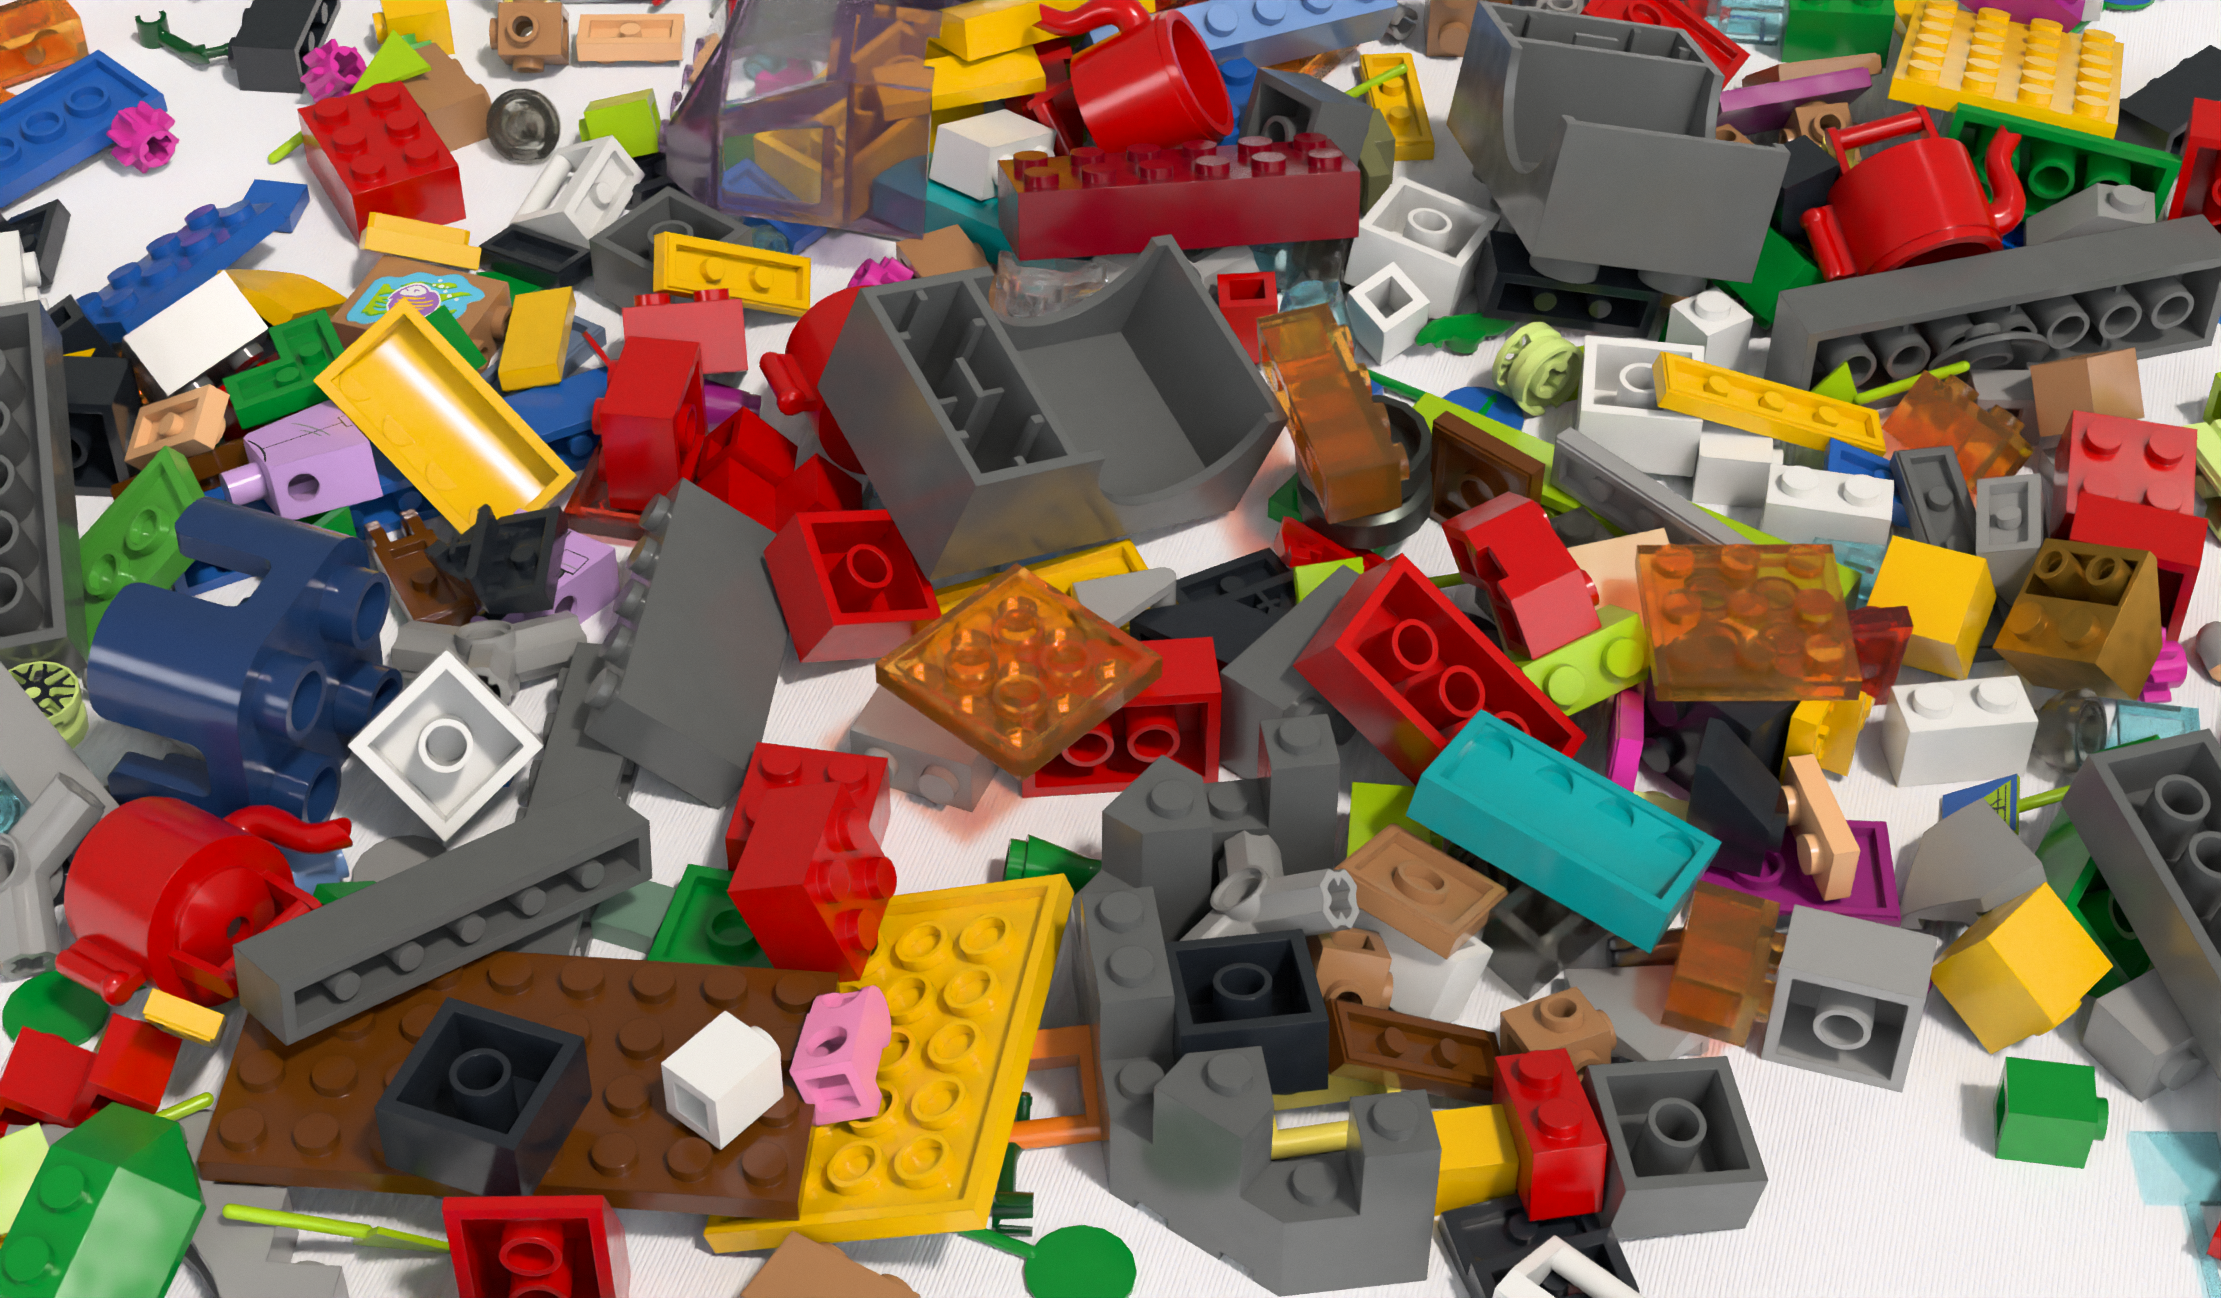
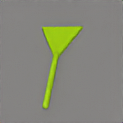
[268,29,433,164]

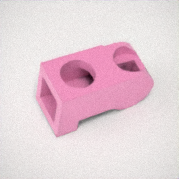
[789,985,892,1126]

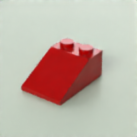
[442,1195,631,1298]

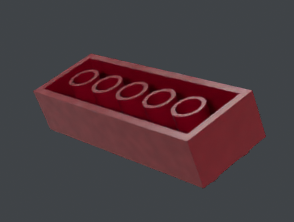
[997,133,1360,261]

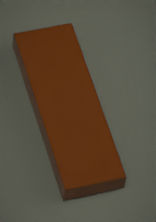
[1324,998,1501,1105]

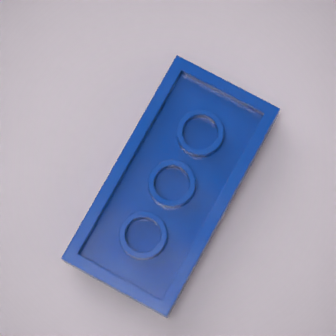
[0,49,168,208]
[76,200,286,343]

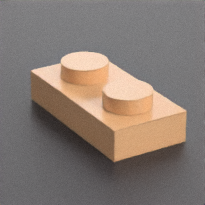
[576,14,686,64]
[124,384,230,471]
[1776,754,1860,901]

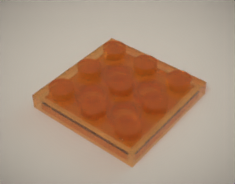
[1634,543,1862,701]
[875,563,1163,782]

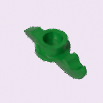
[1415,312,1516,353]

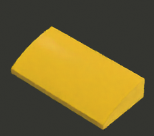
[914,0,1155,62]
[313,296,578,534]

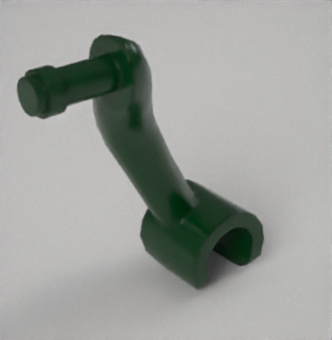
[135,10,229,64]
[992,1092,1034,1237]

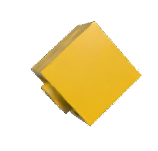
[1861,535,1997,680]
[1930,882,2113,1054]

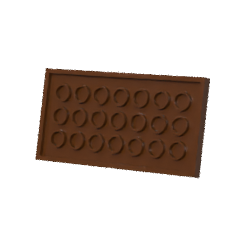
[197,951,840,1221]

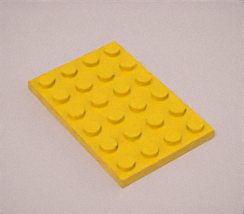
[1887,0,2124,139]
[703,873,1074,1253]

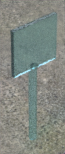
[2128,1131,2221,1298]

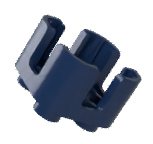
[87,497,403,847]

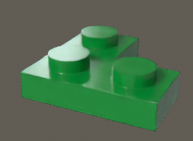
[222,309,345,430]

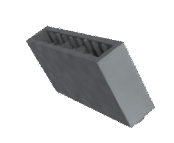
[584,477,789,810]

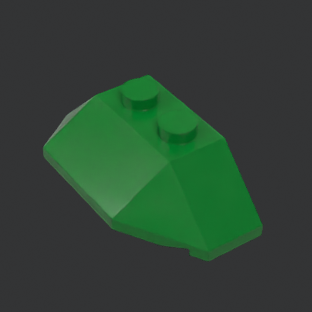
[0,1102,207,1298]

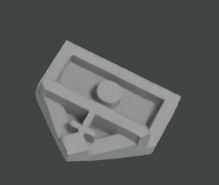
[1900,798,2048,929]
[1564,964,1717,1062]

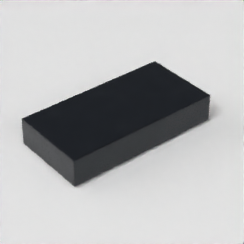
[479,224,593,290]

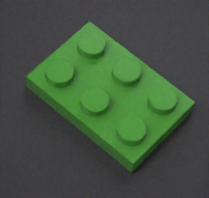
[79,445,205,653]

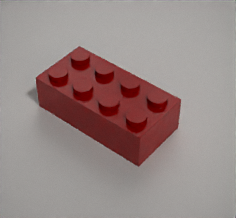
[1292,553,1587,787]

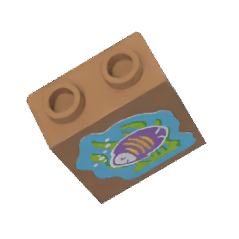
[331,254,513,374]

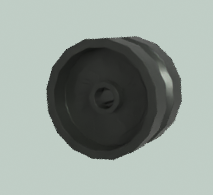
[1295,394,1433,549]

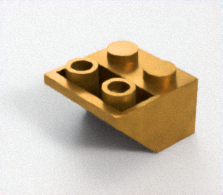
[1992,538,2163,703]

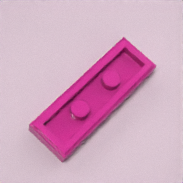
[1605,681,1644,793]

